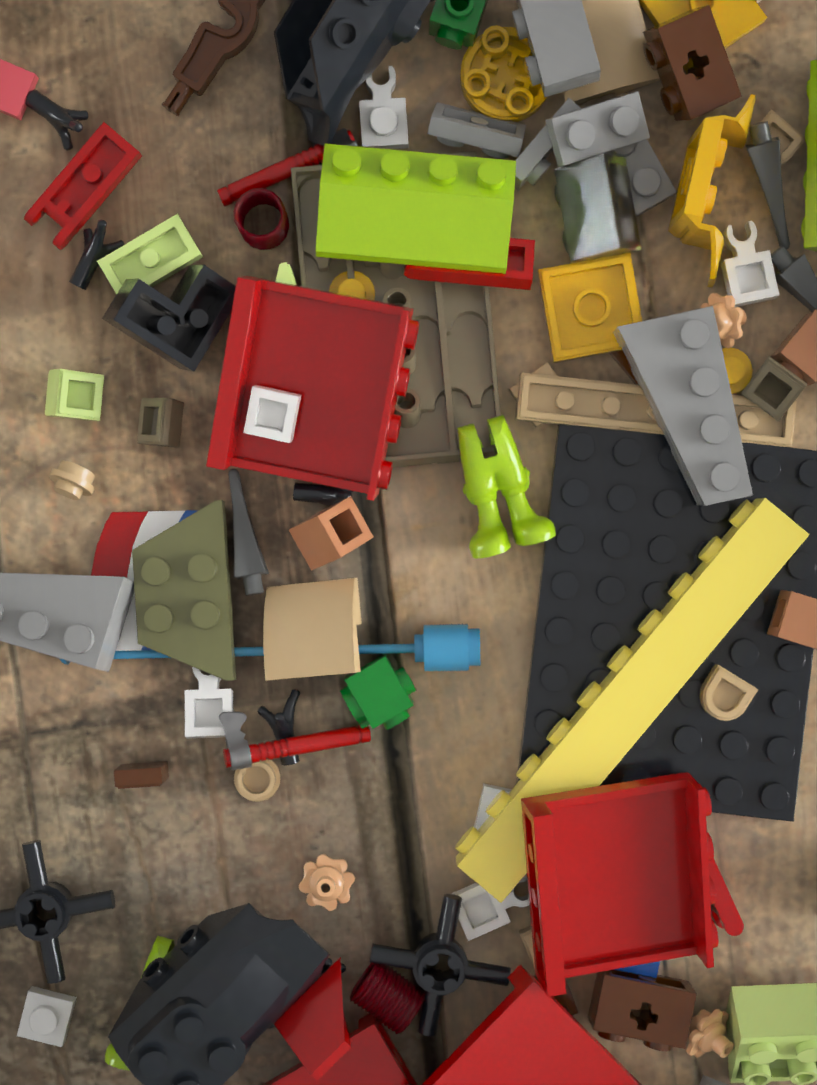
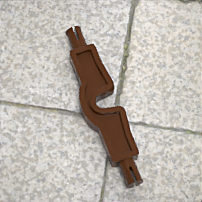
[162,0,265,116]

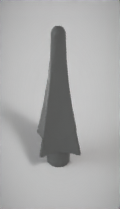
[746,121,790,249]
[771,246,817,312]
[228,469,269,596]

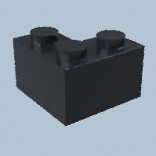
[102,265,236,372]

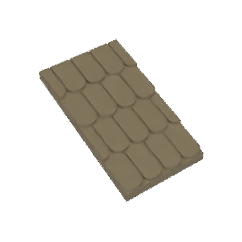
[291,151,501,468]

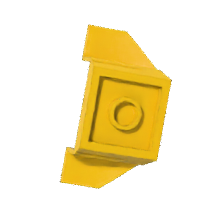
[668,94,756,288]

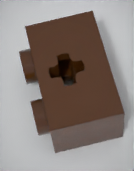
[643,5,742,121]
[588,969,697,1052]

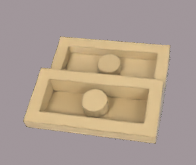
[563,0,660,105]
[263,578,362,681]

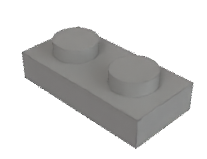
[545,91,650,166]
[515,98,581,191]
[427,102,526,159]
[598,139,677,218]

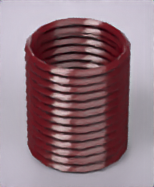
[233,188,289,250]
[350,963,425,1034]

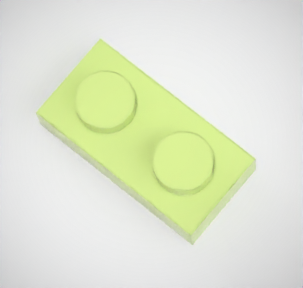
[97,214,203,294]

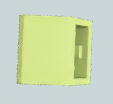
[726,983,817,1085]

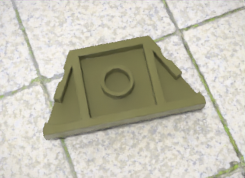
[132,500,236,681]

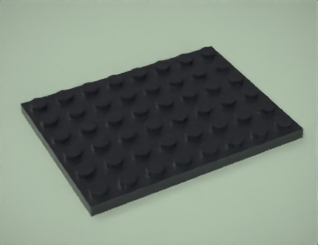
[516,424,817,822]

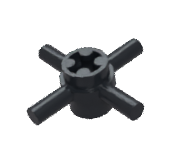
[0,840,115,984]
[369,894,511,1036]

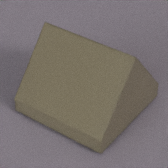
[741,356,807,421]
[137,398,184,448]

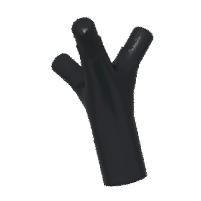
[25,90,88,150]
[69,220,125,290]
[293,482,354,506]
[257,689,300,766]

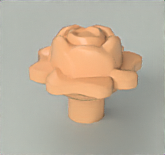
[701,293,747,348]
[299,854,355,911]
[686,1009,734,1058]

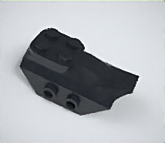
[274,0,434,147]
[108,903,330,1085]

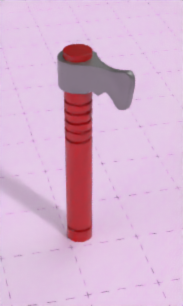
[217,128,357,207]
[219,712,371,770]

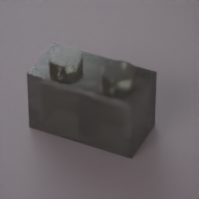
[554,153,642,262]

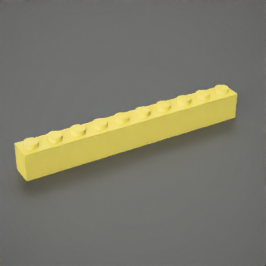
[455,498,810,903]

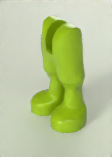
[457,415,556,559]

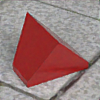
[274,957,351,1081]

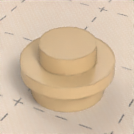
[49,460,95,500]
[234,759,281,802]

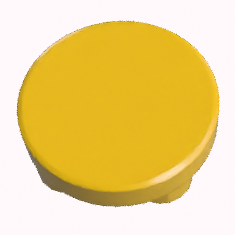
[460,25,547,122]

